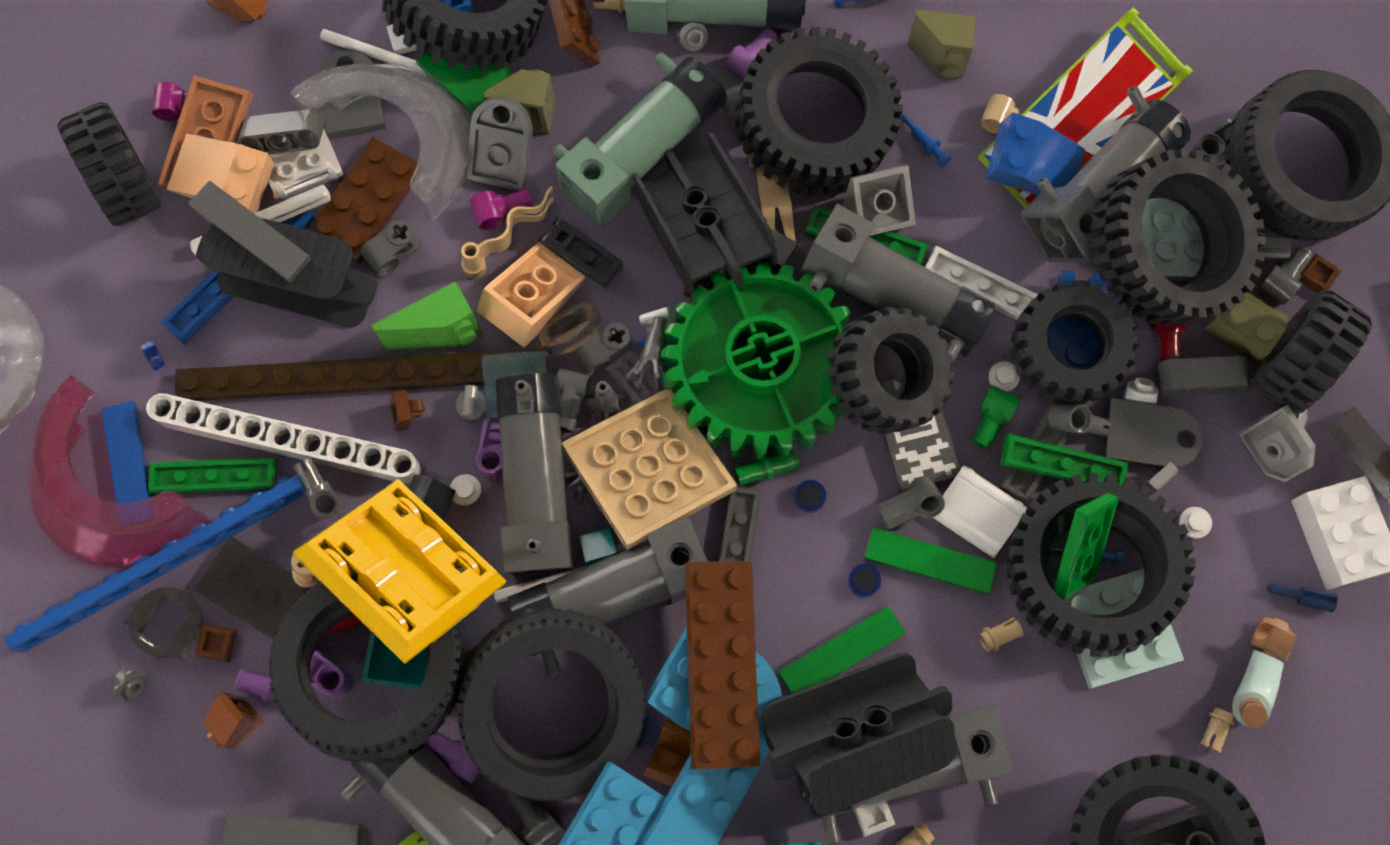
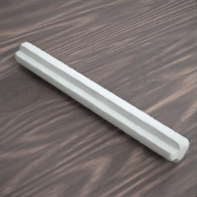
[190,185,331,255]

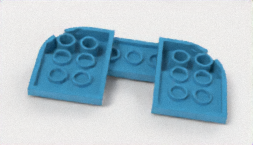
[559,627,782,845]

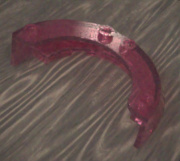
[28,375,208,566]

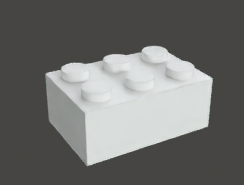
[1291,476,1390,591]

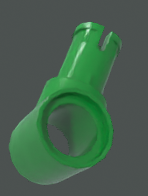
[971,385,1020,449]

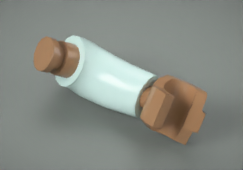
[1232,617,1296,728]

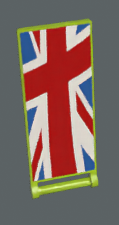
[978,7,1193,208]

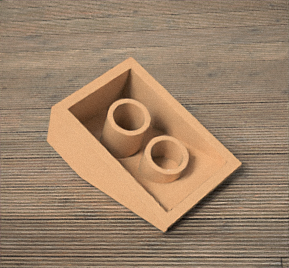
[167,134,275,213]
[477,242,586,347]

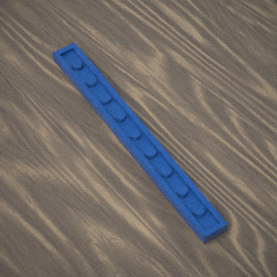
[4,475,307,653]

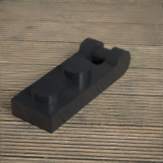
[538,217,623,288]

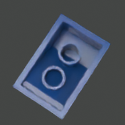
[985,112,1085,195]

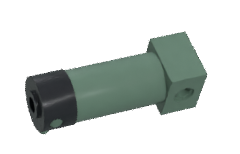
[625,0,806,34]
[553,52,727,228]

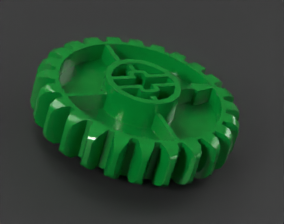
[661,262,851,460]

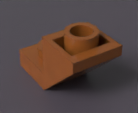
[644,718,691,787]

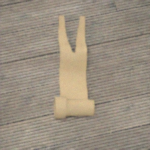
[748,152,798,252]
[461,186,554,279]

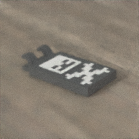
[879,375,960,493]

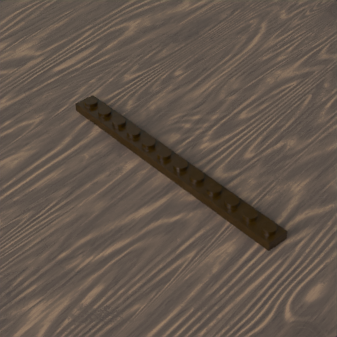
[175,349,547,401]

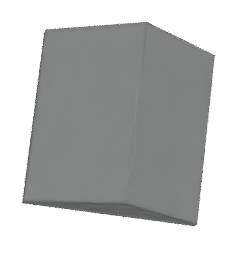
[843,165,916,236]

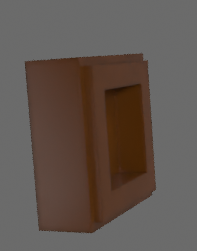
[1299,253,1342,294]
[195,624,237,662]

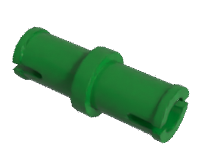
[734,449,800,486]

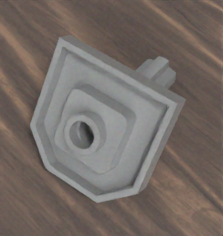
[1239,405,1316,482]

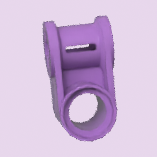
[476,418,503,482]
[310,648,353,698]

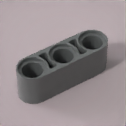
[237,109,325,155]
[1157,356,1252,396]

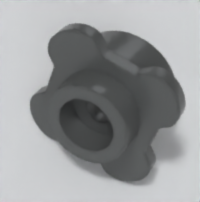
[112,668,148,702]

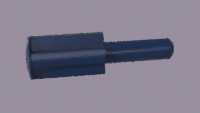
[1267,584,1338,612]

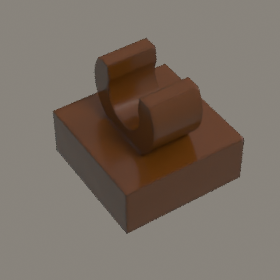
[389,390,425,431]

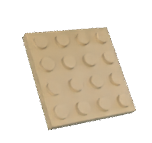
[562,389,737,550]

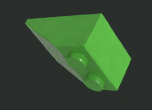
[371,282,482,350]

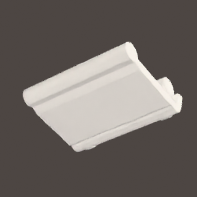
[269,129,344,202]
[932,465,1027,558]

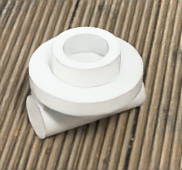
[639,306,675,332]
[1122,378,1159,404]

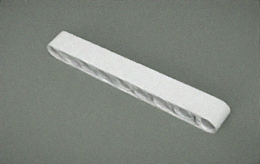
[146,393,422,484]

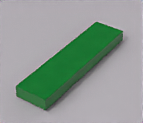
[804,205,928,265]
[1000,434,1128,485]
[148,457,278,495]
[864,527,997,595]
[778,606,906,694]

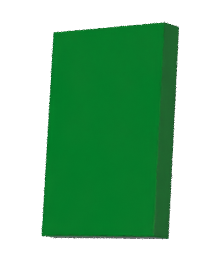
[416,52,514,115]
[1053,493,1119,600]

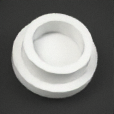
[988,361,1020,392]
[450,474,481,506]
[1179,507,1212,539]

